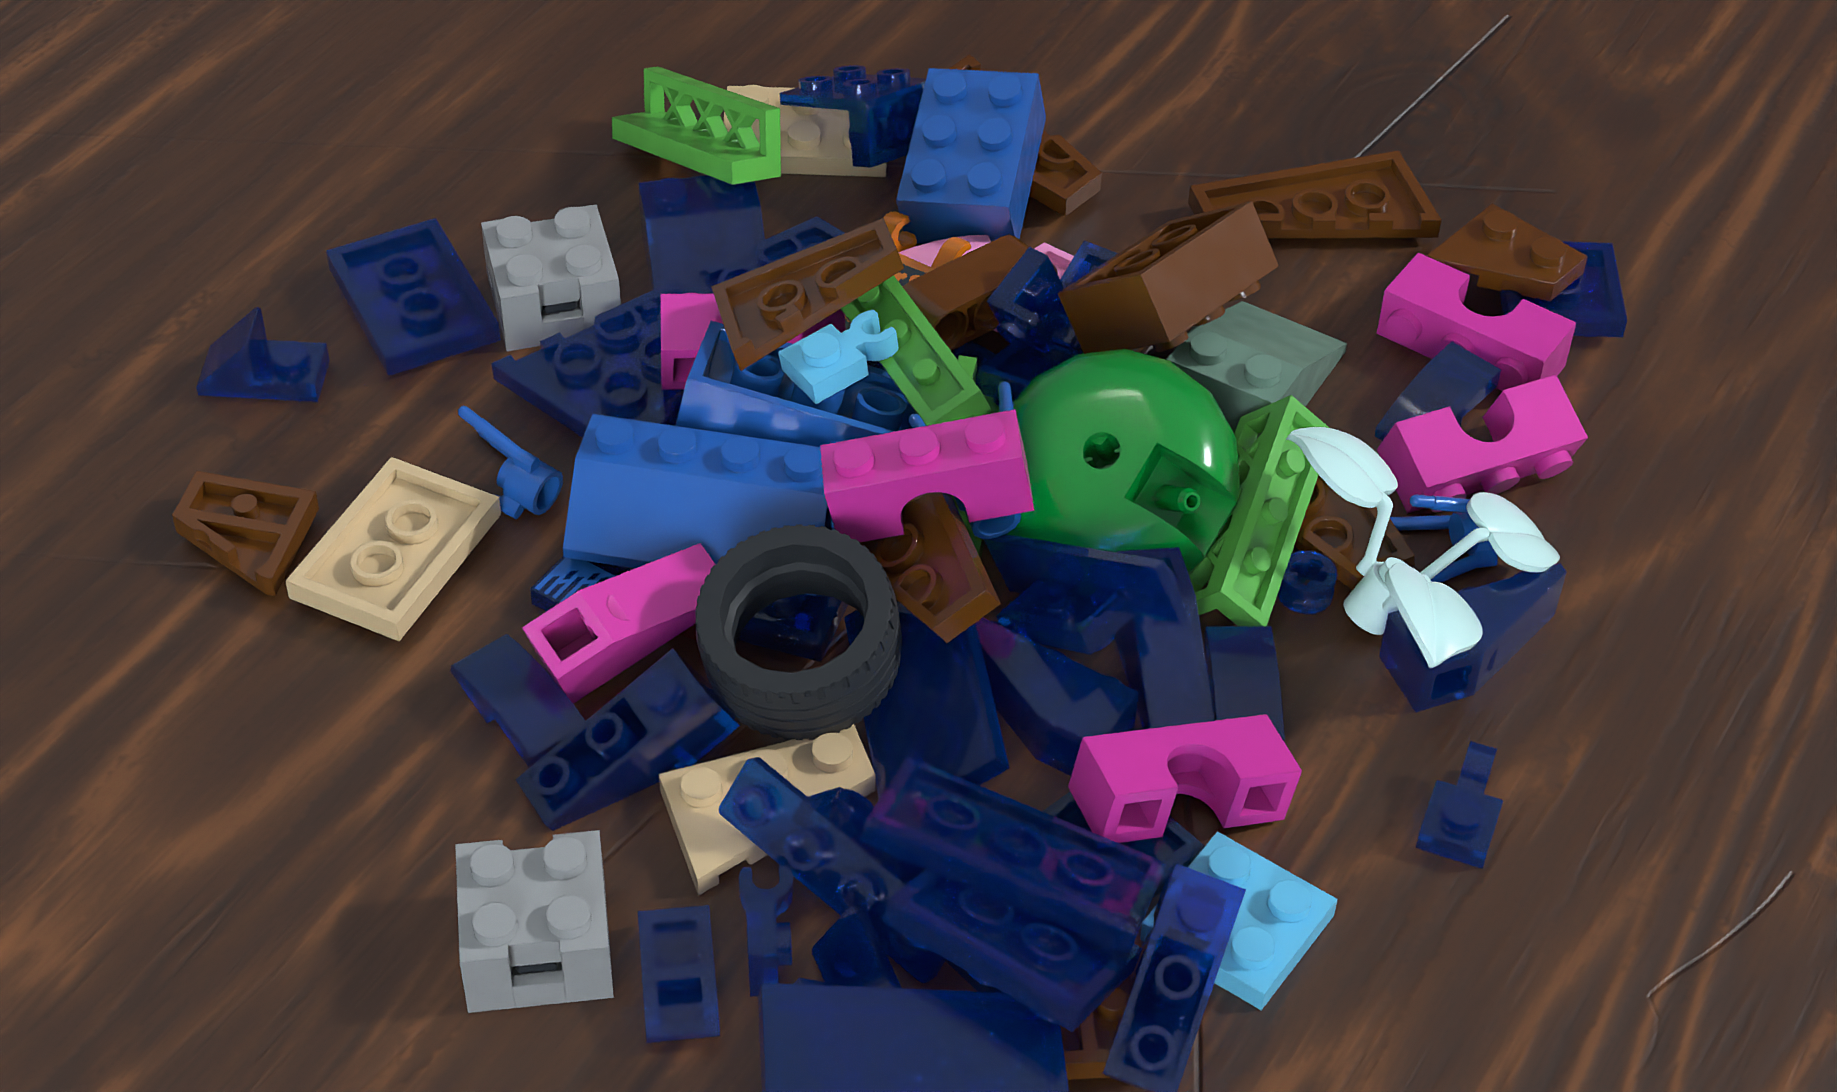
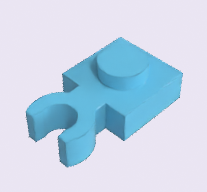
[778,310,899,404]

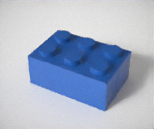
[896,68,1046,244]

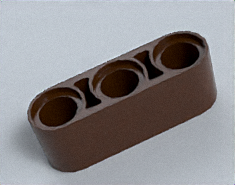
[903,235,1058,351]

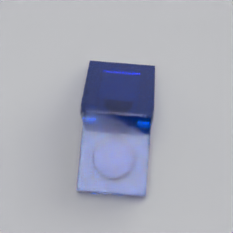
[196,307,330,402]

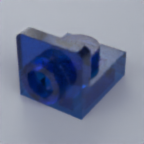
[987,246,1064,355]

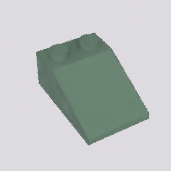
[1167,301,1347,439]

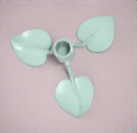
[1286,427,1560,668]

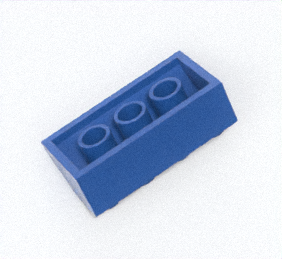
[676,320,916,447]
[563,414,835,596]

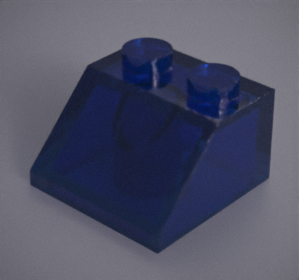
[638,175,768,310]

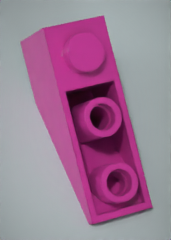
[522,543,716,705]

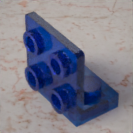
[779,65,926,168]

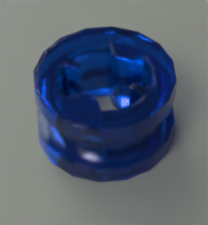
[1277,551,1338,614]

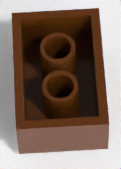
[1058,201,1279,354]

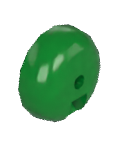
[1004,349,1240,598]

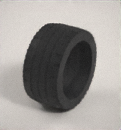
[695,524,902,740]

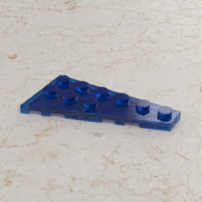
[491,216,844,438]

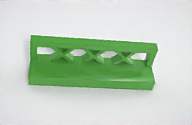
[612,66,781,185]
[841,275,993,426]
[1169,395,1329,634]

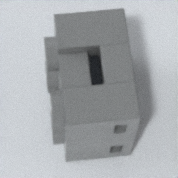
[481,204,623,351]
[455,830,614,1013]

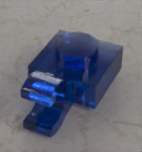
[1416,741,1504,869]
[739,865,793,997]

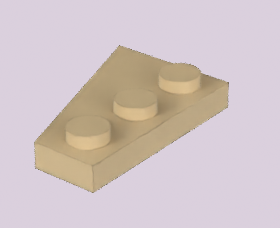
[659,724,875,896]

